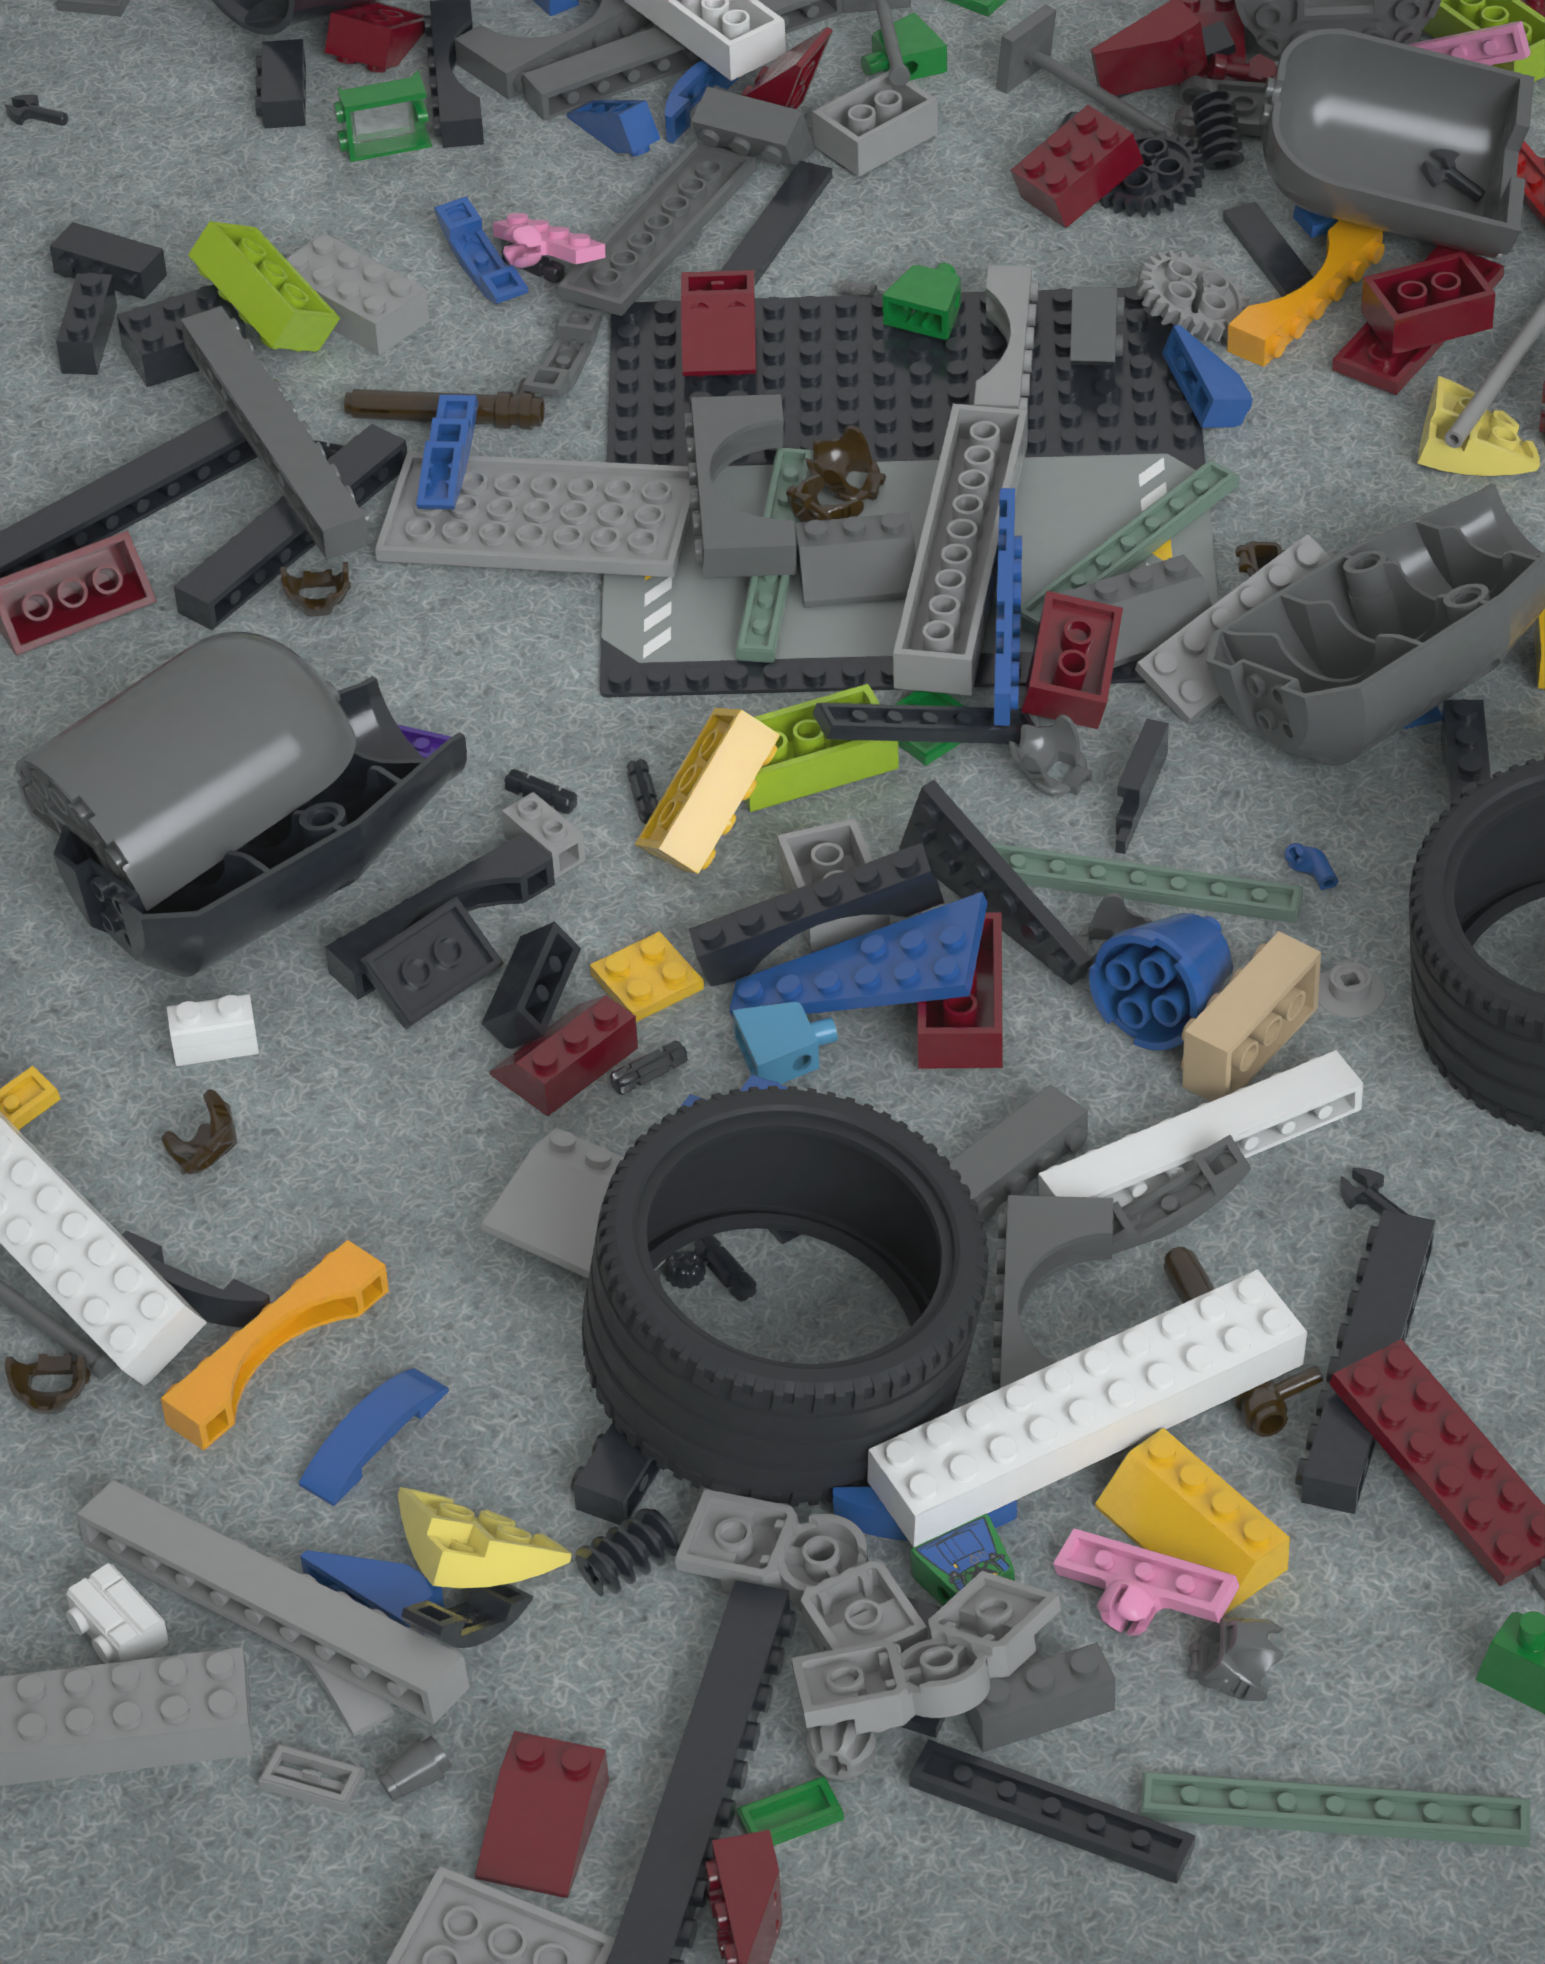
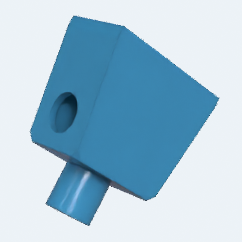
[733,1002,838,1084]

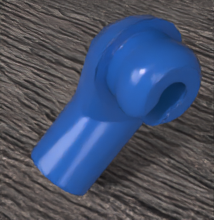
[1284,843,1338,890]

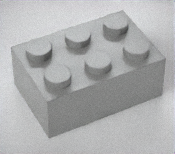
[812,71,938,177]
[777,818,890,953]

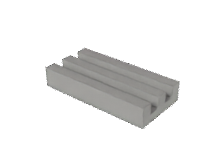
[258,1743,366,1813]

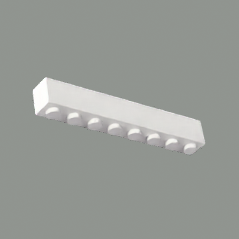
[1038,1050,1363,1209]

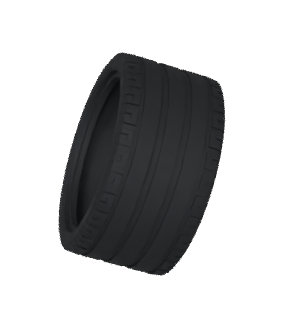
[1409,756,1545,1136]
[582,1086,989,1507]

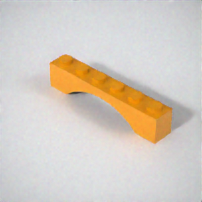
[1227,220,1385,367]
[161,1240,389,1451]

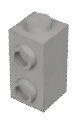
[502,792,586,879]

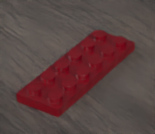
[1332,245,1504,395]
[1329,1339,1545,1586]

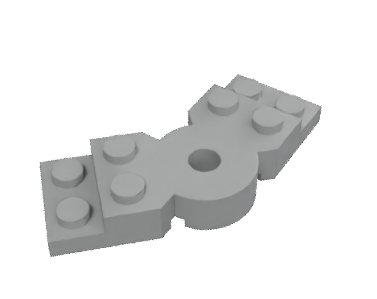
[675,1489,928,1652]
[791,1571,1061,1735]

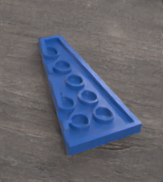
[994,488,1022,726]
[729,892,988,1018]

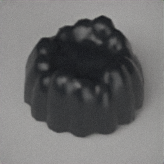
[664,1250,706,1289]

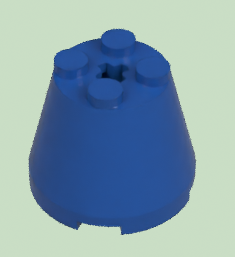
[1089,913,1233,1050]

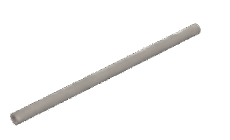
[1445,297,1545,448]

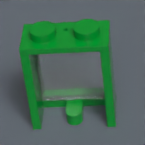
[333,71,432,162]

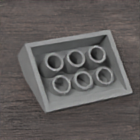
[481,1128,678,1278]

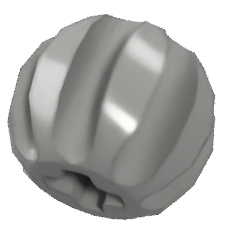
[806,1719,876,1782]

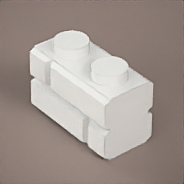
[167,994,259,1066]
[66,1563,169,1664]

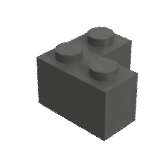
[1070,287,1125,366]

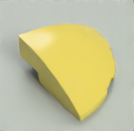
[1417,376,1540,476]
[397,1487,572,1588]

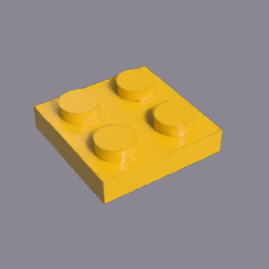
[589,931,704,1022]

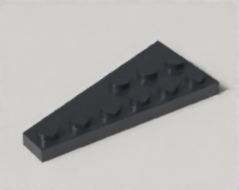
[899,780,1092,985]

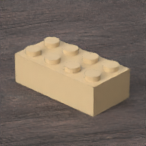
[1180,931,1321,1102]

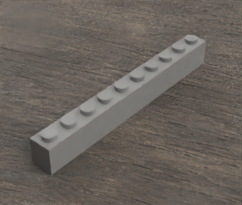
[77,1480,470,1724]

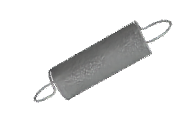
[827,280,884,296]

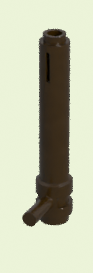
[344,378,545,430]
[1163,1247,1324,1437]

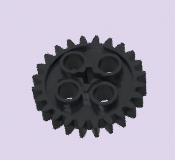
[1099,129,1205,218]

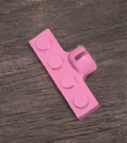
[1407,21,1531,65]
[493,213,606,268]
[1053,1528,1240,1636]

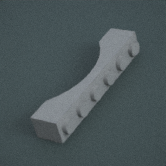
[974,265,1039,410]

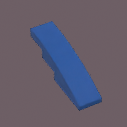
[416,395,478,510]

